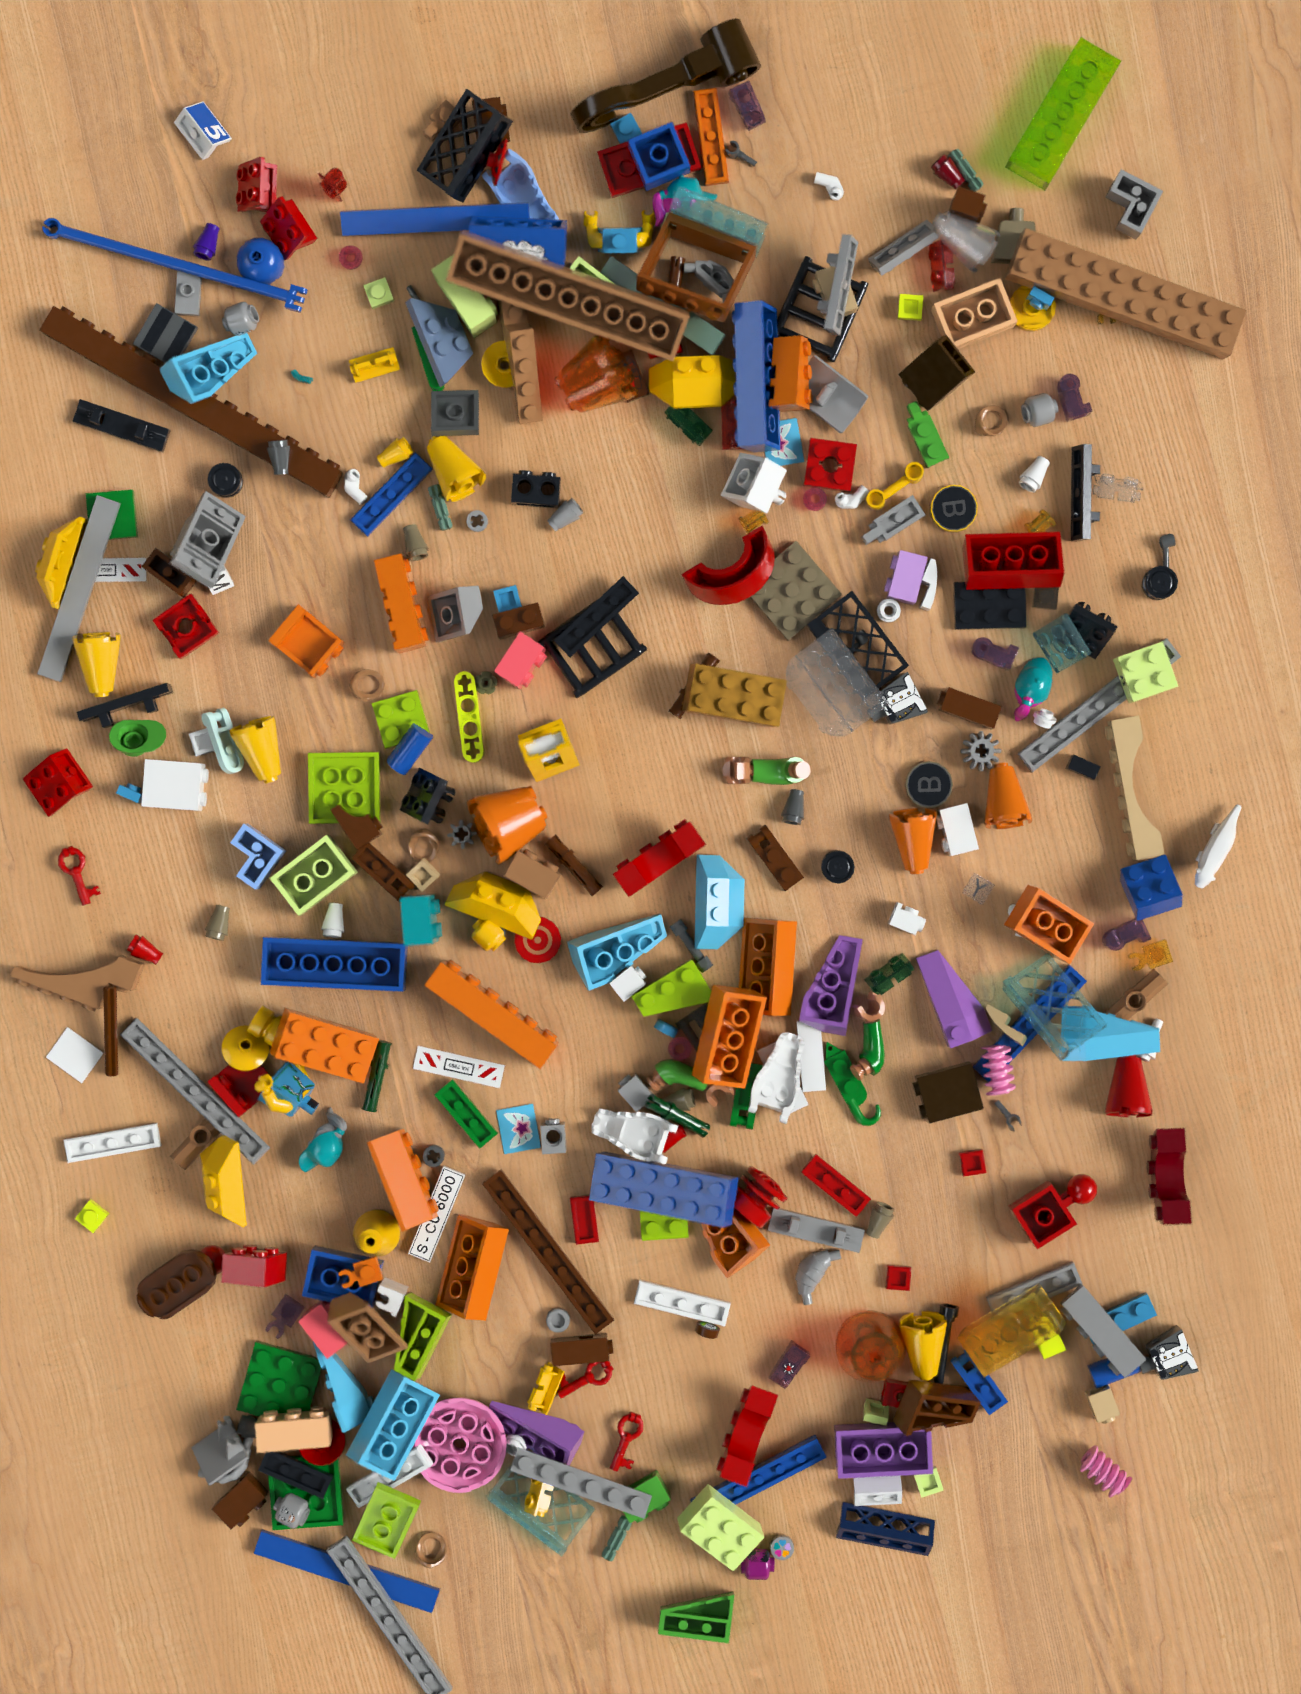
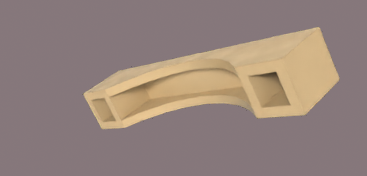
[1105,716,1165,860]

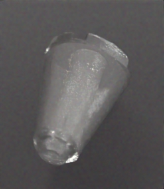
[932,211,1000,273]

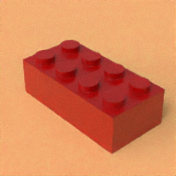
[963,532,1064,590]

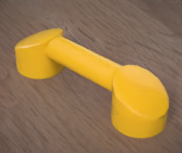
[866,462,924,510]

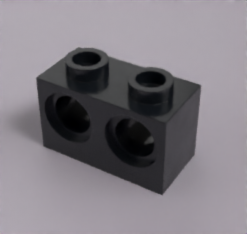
[511,470,561,508]

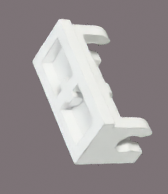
[376,1277,409,1317]

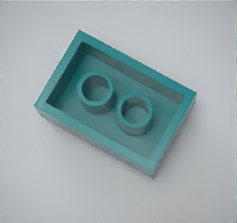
[400,894,442,946]

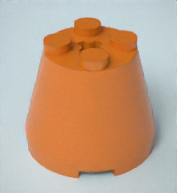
[467,786,547,864]

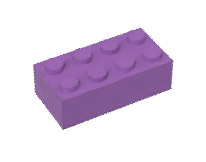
[834,1422,933,1479]

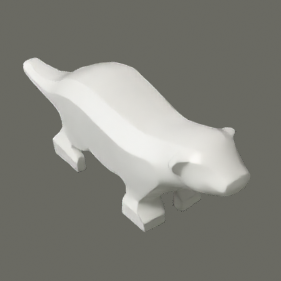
[1195,805,1241,889]

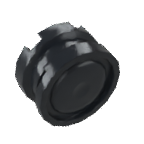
[208,463,244,498]
[1142,566,1178,600]
[821,850,855,884]

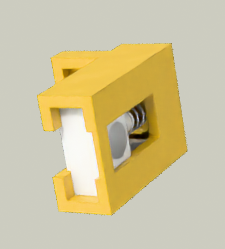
[517,718,580,782]

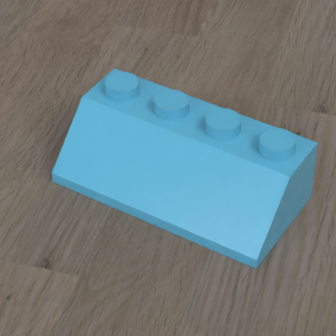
[346,1369,440,1481]

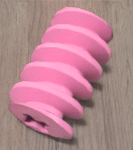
[980,1045,1016,1095]
[1080,1445,1132,1498]

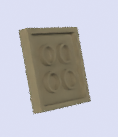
[751,541,842,641]

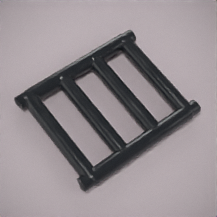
[777,256,869,363]
[538,599,647,698]

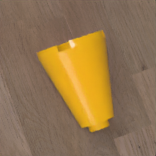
[427,436,486,502]
[72,632,121,697]
[229,716,281,784]
[353,1209,400,1257]
[899,1311,947,1381]

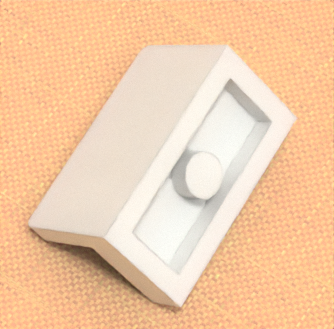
[853,1476,902,1506]

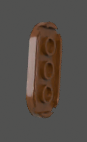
[136,1250,217,1319]

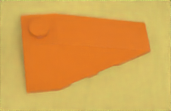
[701,1207,770,1278]

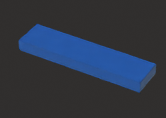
[350,452,433,537]

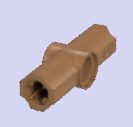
[1104,968,1168,1020]
[170,1118,220,1170]

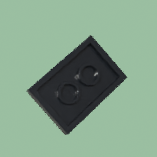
[953,582,1026,630]

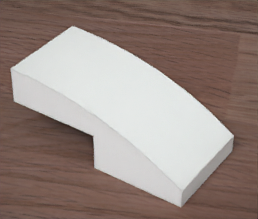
[919,558,937,611]

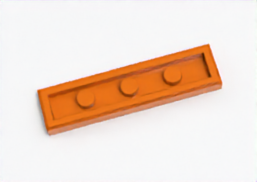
[693,88,729,186]

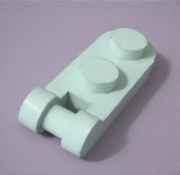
[202,708,244,774]

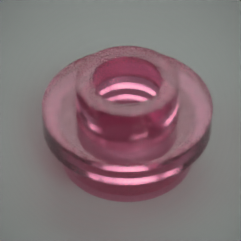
[339,245,363,270]
[803,487,827,511]
[668,1037,692,1061]

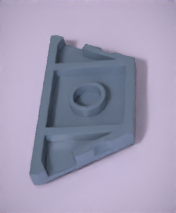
[405,298,473,387]

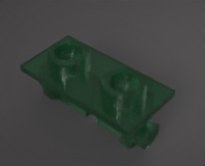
[664,406,713,446]
[864,953,915,995]

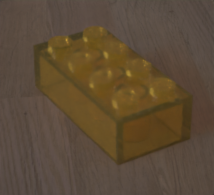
[957,1283,1066,1377]

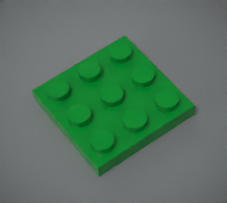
[236,1340,322,1416]
[268,1455,344,1531]

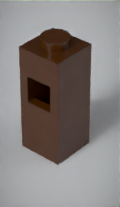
[936,687,1002,729]
[550,1333,614,1366]

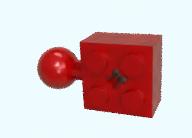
[1008,1174,1097,1250]
[200,1245,287,1288]

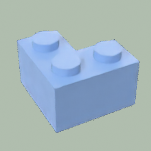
[230,824,286,890]

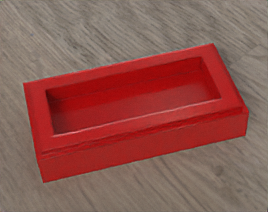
[570,1195,599,1245]

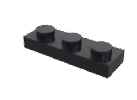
[258,1451,334,1499]

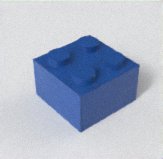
[628,122,690,191]
[1120,854,1183,921]

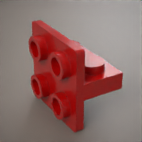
[236,157,277,212]
[260,196,318,260]

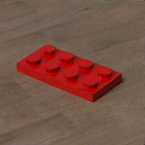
[597,122,701,198]

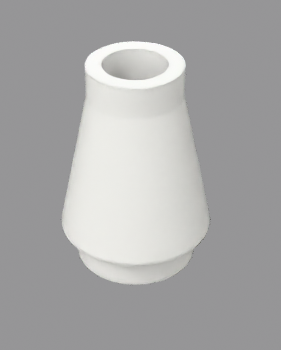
[1019,456,1050,493]
[321,903,344,938]

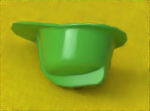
[109,720,166,757]

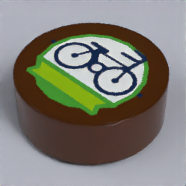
[695,1321,720,1339]

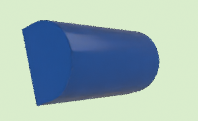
[387,723,433,775]
[1087,1358,1141,1389]

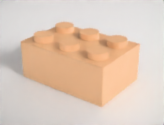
[931,278,1017,349]
[255,1406,333,1453]

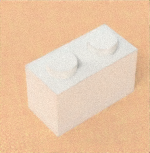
[936,803,979,856]

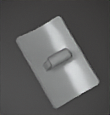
[808,355,868,433]

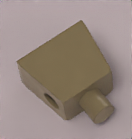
[991,208,1036,264]

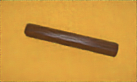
[103,986,118,1077]

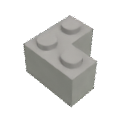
[1106,169,1163,240]

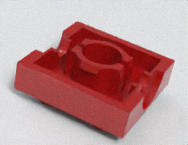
[803,438,857,492]
[153,593,220,660]

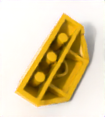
[648,355,736,409]
[35,517,88,610]
[445,871,541,940]
[200,1135,247,1227]

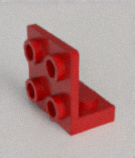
[23,748,93,817]
[208,1065,272,1118]

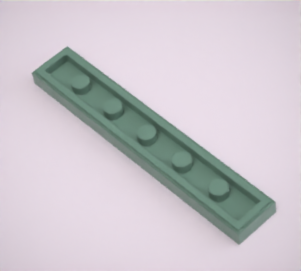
[600,256,726,355]

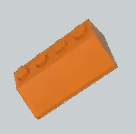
[739,918,797,1016]
[367,1129,439,1232]
[435,1214,509,1321]

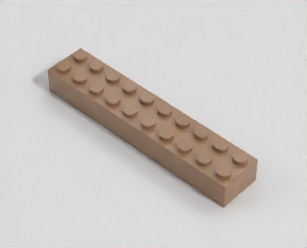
[1004,228,1247,360]
[446,230,690,361]

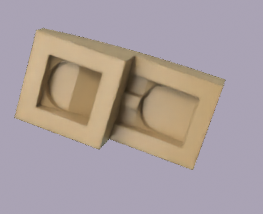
[986,1005,1027,1047]

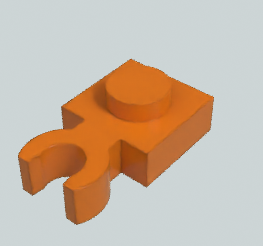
[338,1256,383,1288]

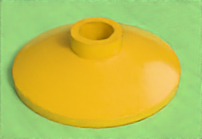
[481,340,513,388]
[221,1025,269,1071]

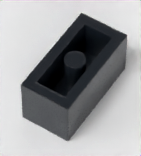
[1066,755,1101,780]

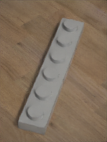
[510,1447,652,1519]

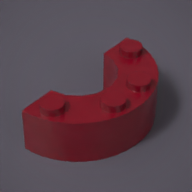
[1147,1128,1192,1225]

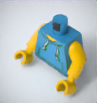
[583,210,656,253]
[255,1061,319,1117]

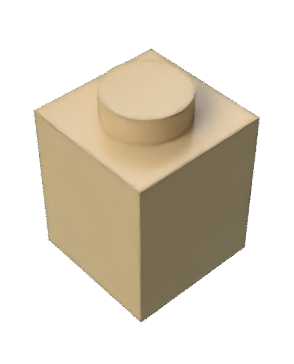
[1084,1385,1120,1424]

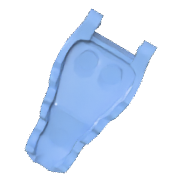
[481,148,559,220]

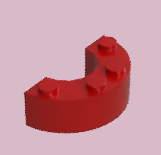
[681,526,775,605]
[613,819,707,897]
[716,1385,778,1487]

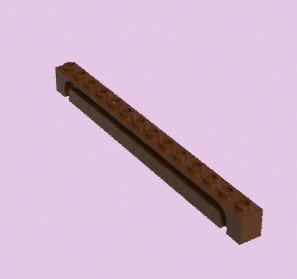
[40,306,343,498]

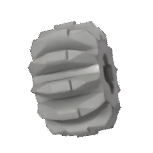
[960,731,1001,771]

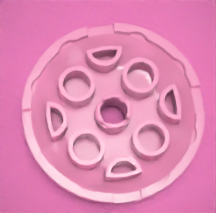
[412,1397,507,1493]

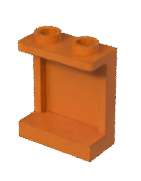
[268,604,345,678]

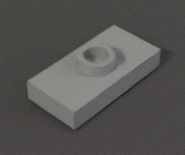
[175,271,202,316]

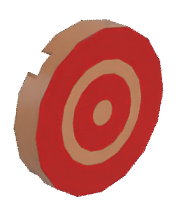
[514,917,561,963]

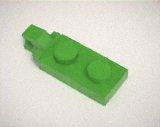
[907,401,949,468]

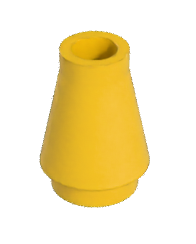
[377,437,413,468]

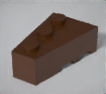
[893,1380,981,1436]

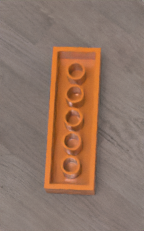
[424,959,559,1069]

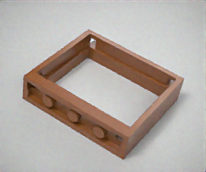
[636,212,757,323]

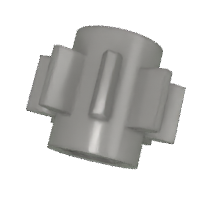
[447,820,477,849]

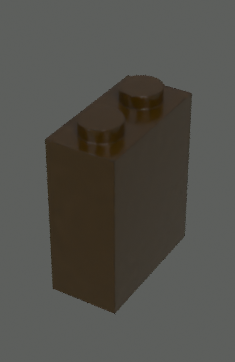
[898,335,975,411]
[912,1061,984,1124]

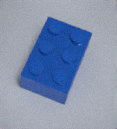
[302,1245,384,1308]

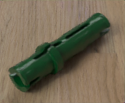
[362,1040,392,1112]
[645,1094,710,1138]

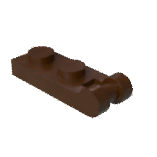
[746,825,804,891]
[351,843,416,903]

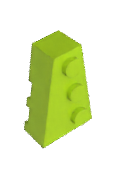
[631,959,711,1017]
[394,1292,452,1381]

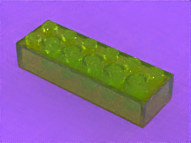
[1005,37,1121,191]

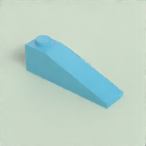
[159,333,257,404]
[567,914,667,991]
[1061,1006,1160,1061]
[312,1340,374,1433]

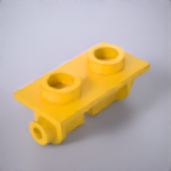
[349,347,400,383]
[527,1362,565,1415]
[524,1478,554,1517]

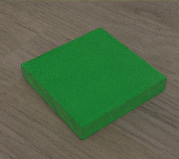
[86,490,138,540]

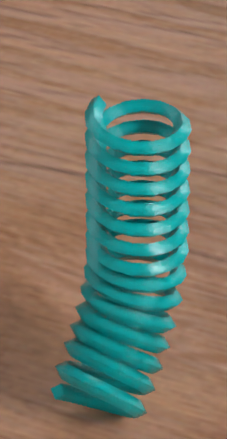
[290,370,313,384]

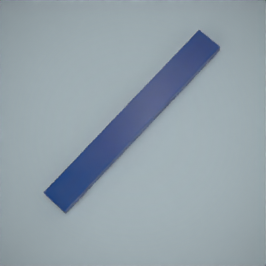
[340,202,530,236]
[254,1529,440,1613]

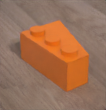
[769,335,813,412]

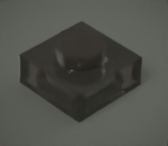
[1032,587,1059,610]

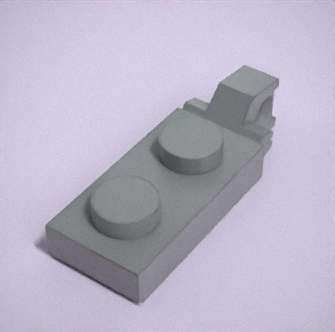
[861,495,925,545]

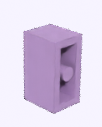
[884,550,928,605]

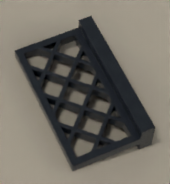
[417,88,513,203]
[807,591,909,700]

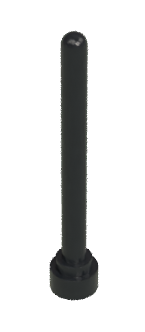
[934,1304,959,1384]

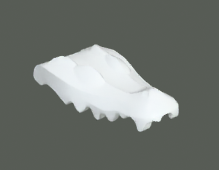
[748,1032,805,1124]
[591,1109,678,1164]

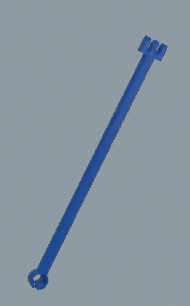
[42,218,308,313]

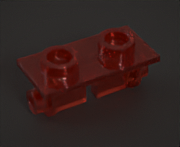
[318,168,347,202]
[928,239,956,292]
[721,400,743,450]

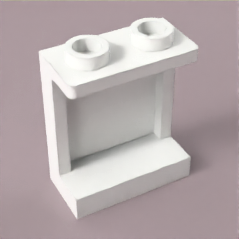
[141,759,209,811]

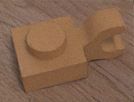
[423,100,461,142]

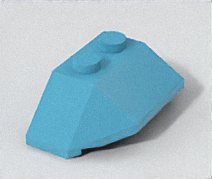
[694,855,745,949]

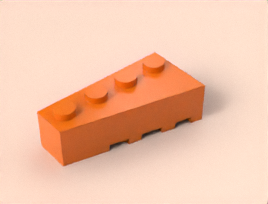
[374,553,429,654]

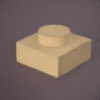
[406,858,440,892]

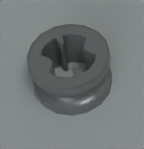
[423,1145,445,1167]

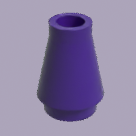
[193,223,220,261]

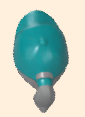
[298,1107,347,1172]

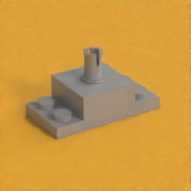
[170,491,246,589]

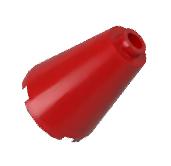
[1105,1055,1153,1118]

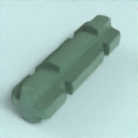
[948,149,983,192]
[428,484,453,531]
[602,1516,632,1561]

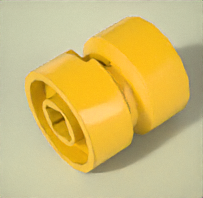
[247,1006,282,1046]

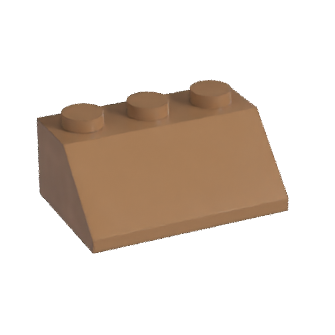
[327,1292,408,1363]

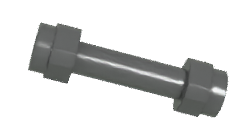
[670,919,713,973]

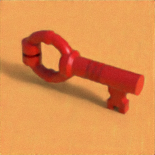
[58,846,101,906]
[557,1361,614,1399]
[609,1412,644,1472]

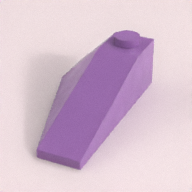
[799,935,863,1036]
[916,950,992,1048]
[489,1401,585,1466]

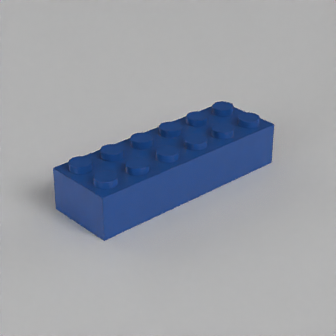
[732,300,780,453]
[261,936,408,991]
[589,1152,739,1227]

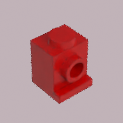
[880,1378,908,1408]

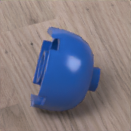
[236,238,284,285]

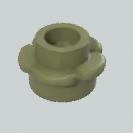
[475,671,498,694]

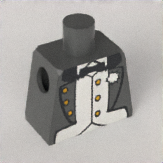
[867,672,928,725]
[1140,1325,1199,1380]

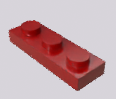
[801,1154,871,1217]

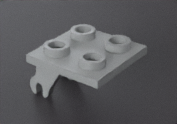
[191,1416,249,1486]

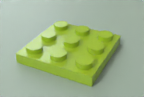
[308,752,381,824]

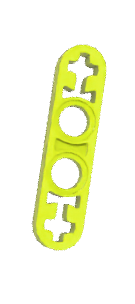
[454,671,484,763]

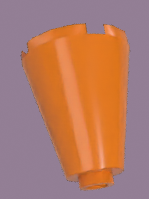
[985,762,1032,829]
[889,808,937,874]

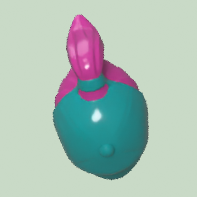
[652,175,717,227]
[1014,657,1052,722]

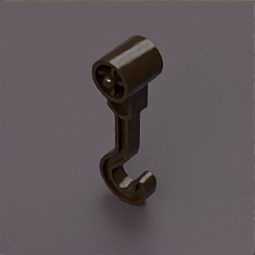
[571,18,761,133]

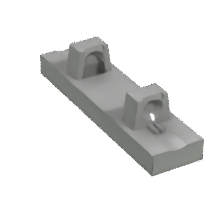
[817,234,858,335]
[768,1208,865,1253]

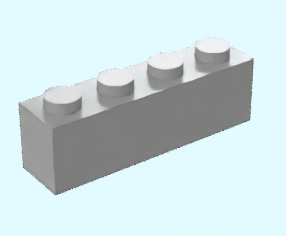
[1060,1284,1147,1378]

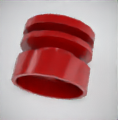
[734,1165,788,1229]

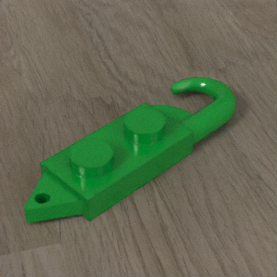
[824,1042,881,1126]

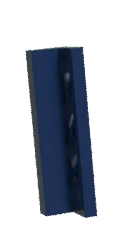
[836,1502,935,1556]

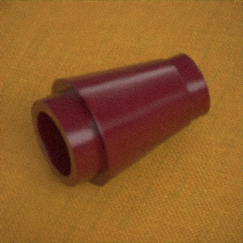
[930,154,965,190]

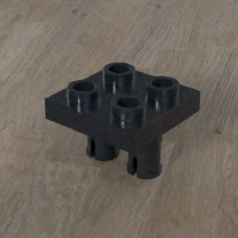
[1054,602,1118,659]
[400,768,456,824]

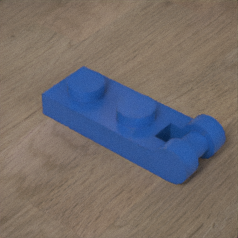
[950,1347,1008,1415]

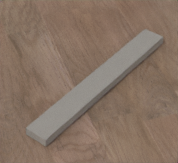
[38,495,121,682]
[1017,638,1181,773]
[120,1018,270,1165]
[326,1535,452,1694]

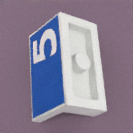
[174,101,232,160]

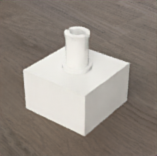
[721,453,787,513]

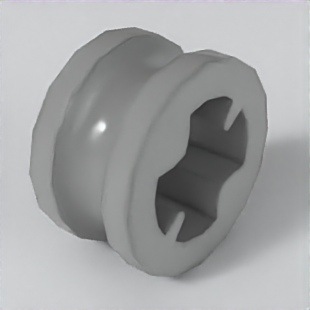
[467,510,488,532]

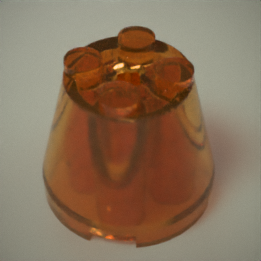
[554,334,638,413]
[835,1310,906,1383]

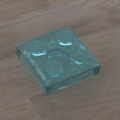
[1032,613,1091,674]

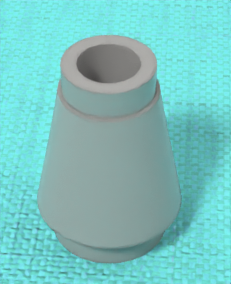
[547,498,583,531]

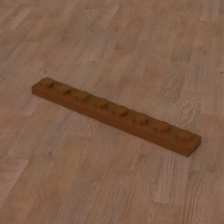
[482,1169,614,1335]

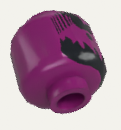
[741,1548,775,1580]

